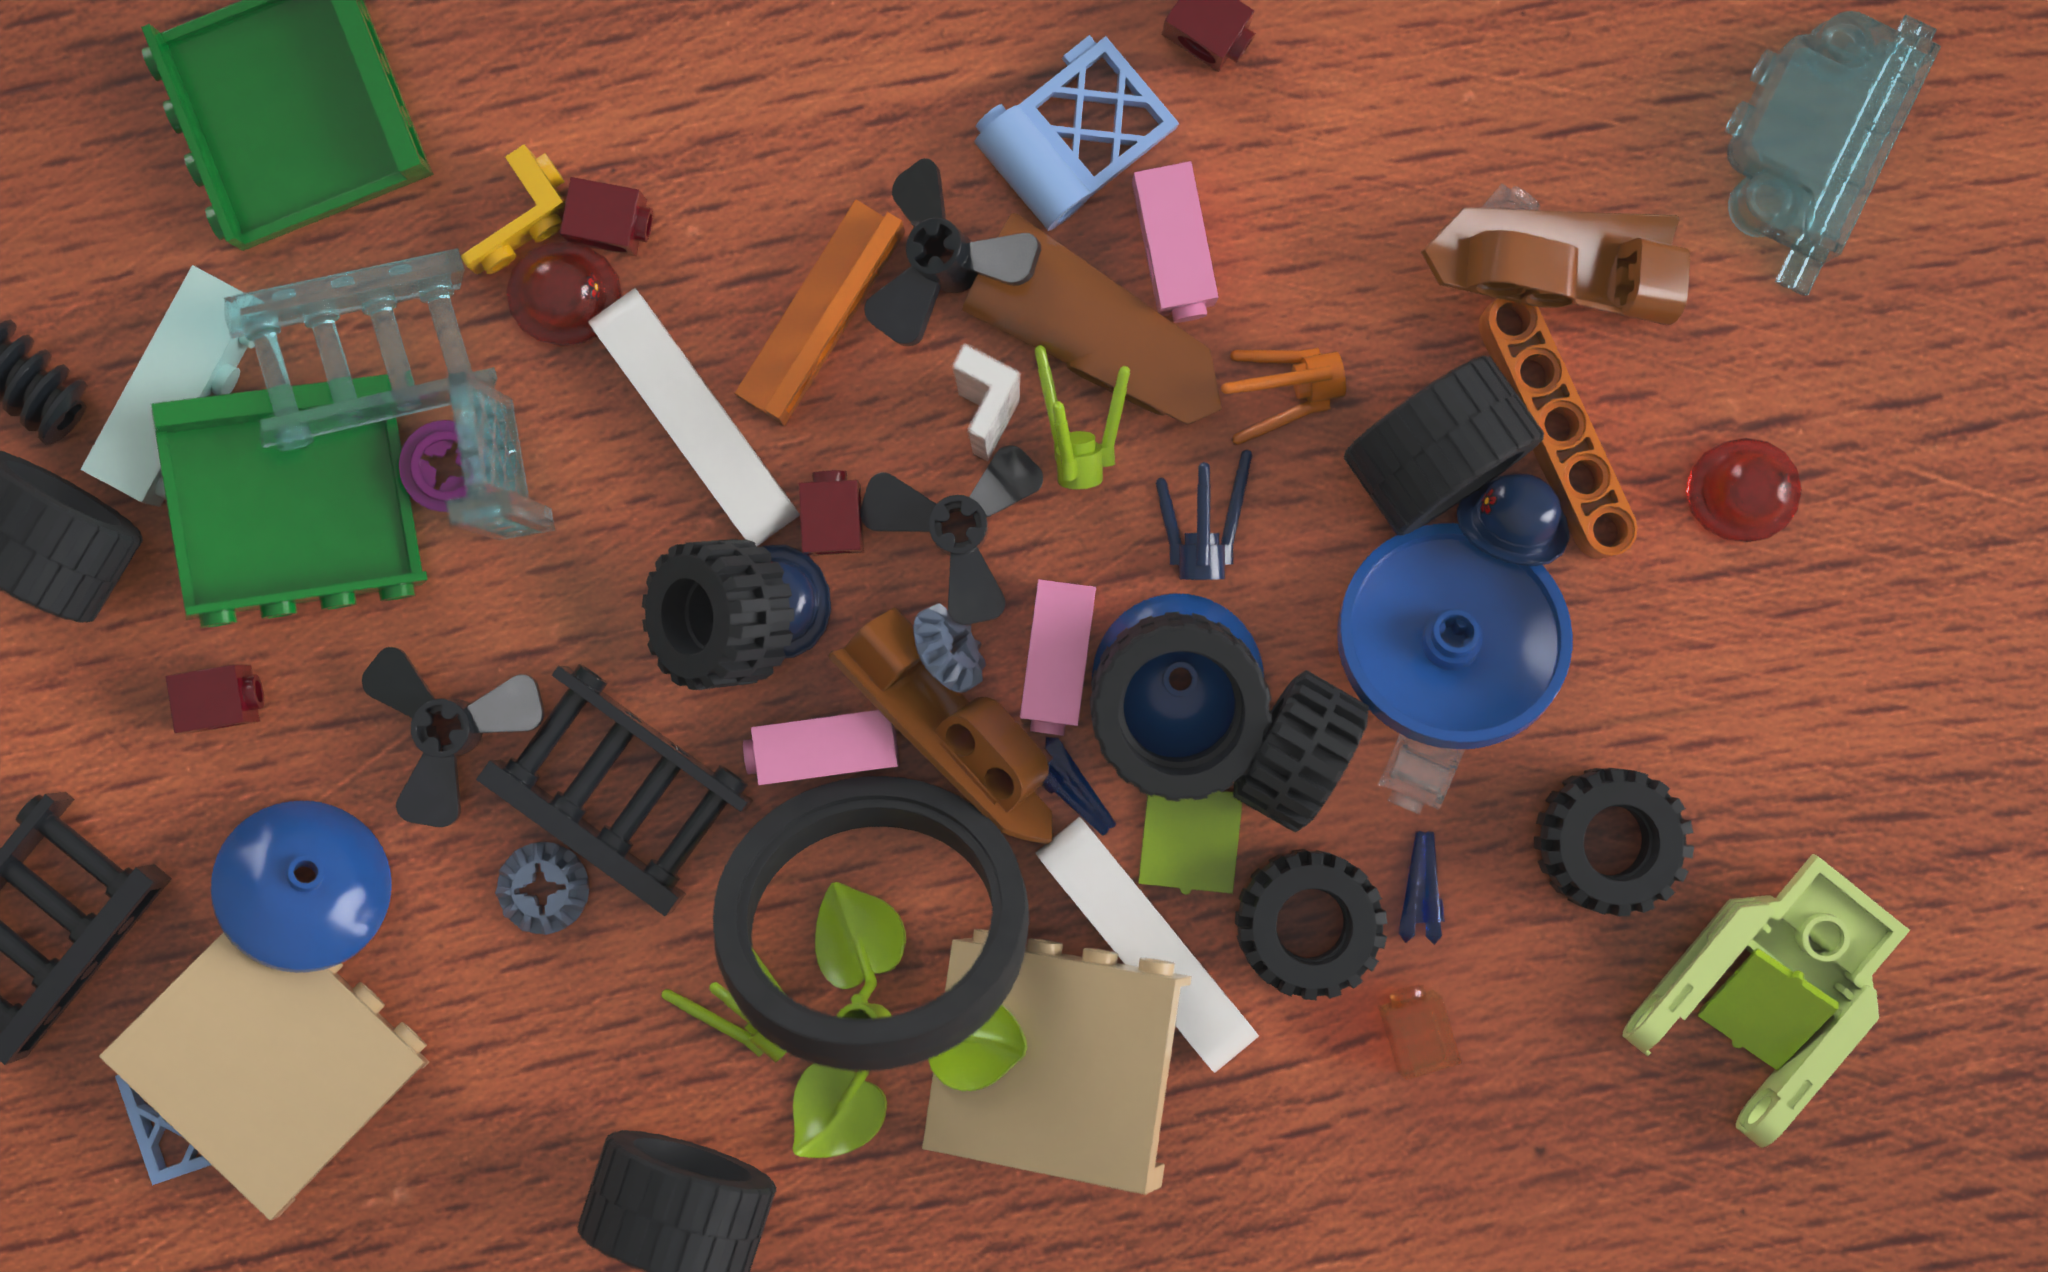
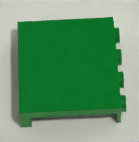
[141,0,433,251]
[151,374,428,628]

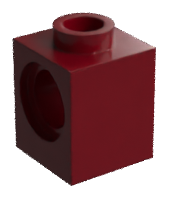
[1162,0,1256,72]
[560,177,653,256]
[799,470,864,556]
[165,664,264,734]

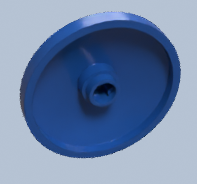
[1337,523,1573,749]

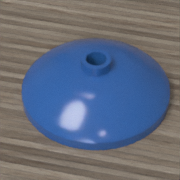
[1092,593,1264,757]
[211,801,392,973]

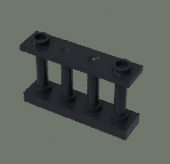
[476,664,753,916]
[0,792,172,1065]

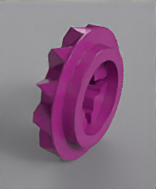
[399,420,493,513]

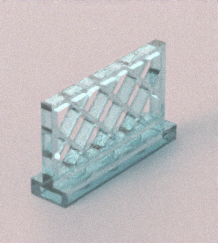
[446,371,555,540]

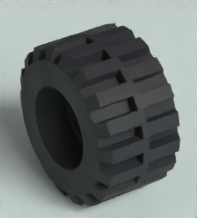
[642,539,794,690]
[1233,670,1369,832]
[1534,768,1694,916]
[1235,849,1388,1000]

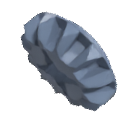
[913,603,986,693]
[495,842,589,935]

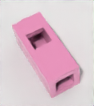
[1132,161,1218,323]
[1020,579,1096,736]
[743,710,900,785]

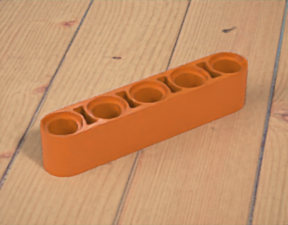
[1479,298,1638,559]

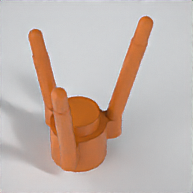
[1221,348,1346,445]

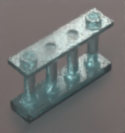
[224,248,497,451]

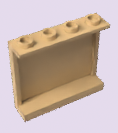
[922,929,1192,1194]
[99,932,429,1220]

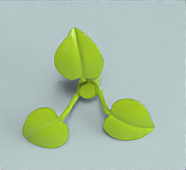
[793,882,1027,1158]

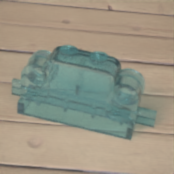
[1725,11,1941,296]

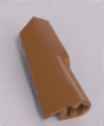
[1421,208,1690,325]
[962,213,1222,425]
[828,607,1052,845]

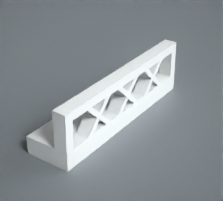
[953,344,1020,461]

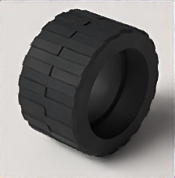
[1344,356,1544,536]
[0,451,143,623]
[1090,612,1272,801]
[577,1130,777,1272]

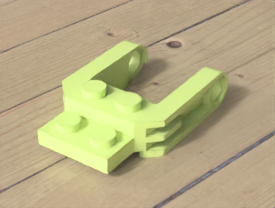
[1623,854,1910,1148]

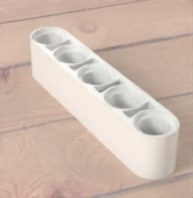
[588,288,800,547]
[1035,816,1259,1073]

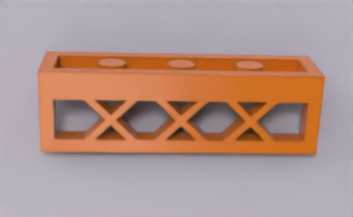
[734,199,905,426]

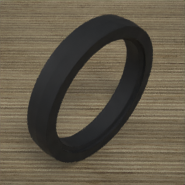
[713,776,1029,1071]

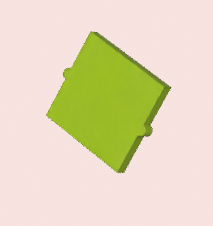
[1138,791,1242,895]
[1698,948,1839,1071]

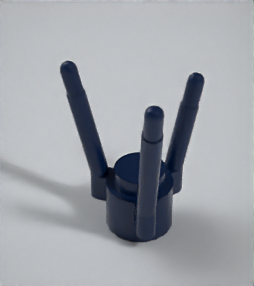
[1156,450,1252,580]

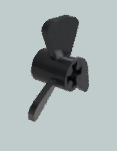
[864,158,1041,346]
[860,445,1043,625]
[362,647,544,827]

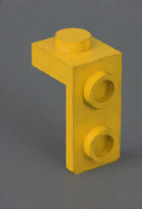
[460,144,566,274]

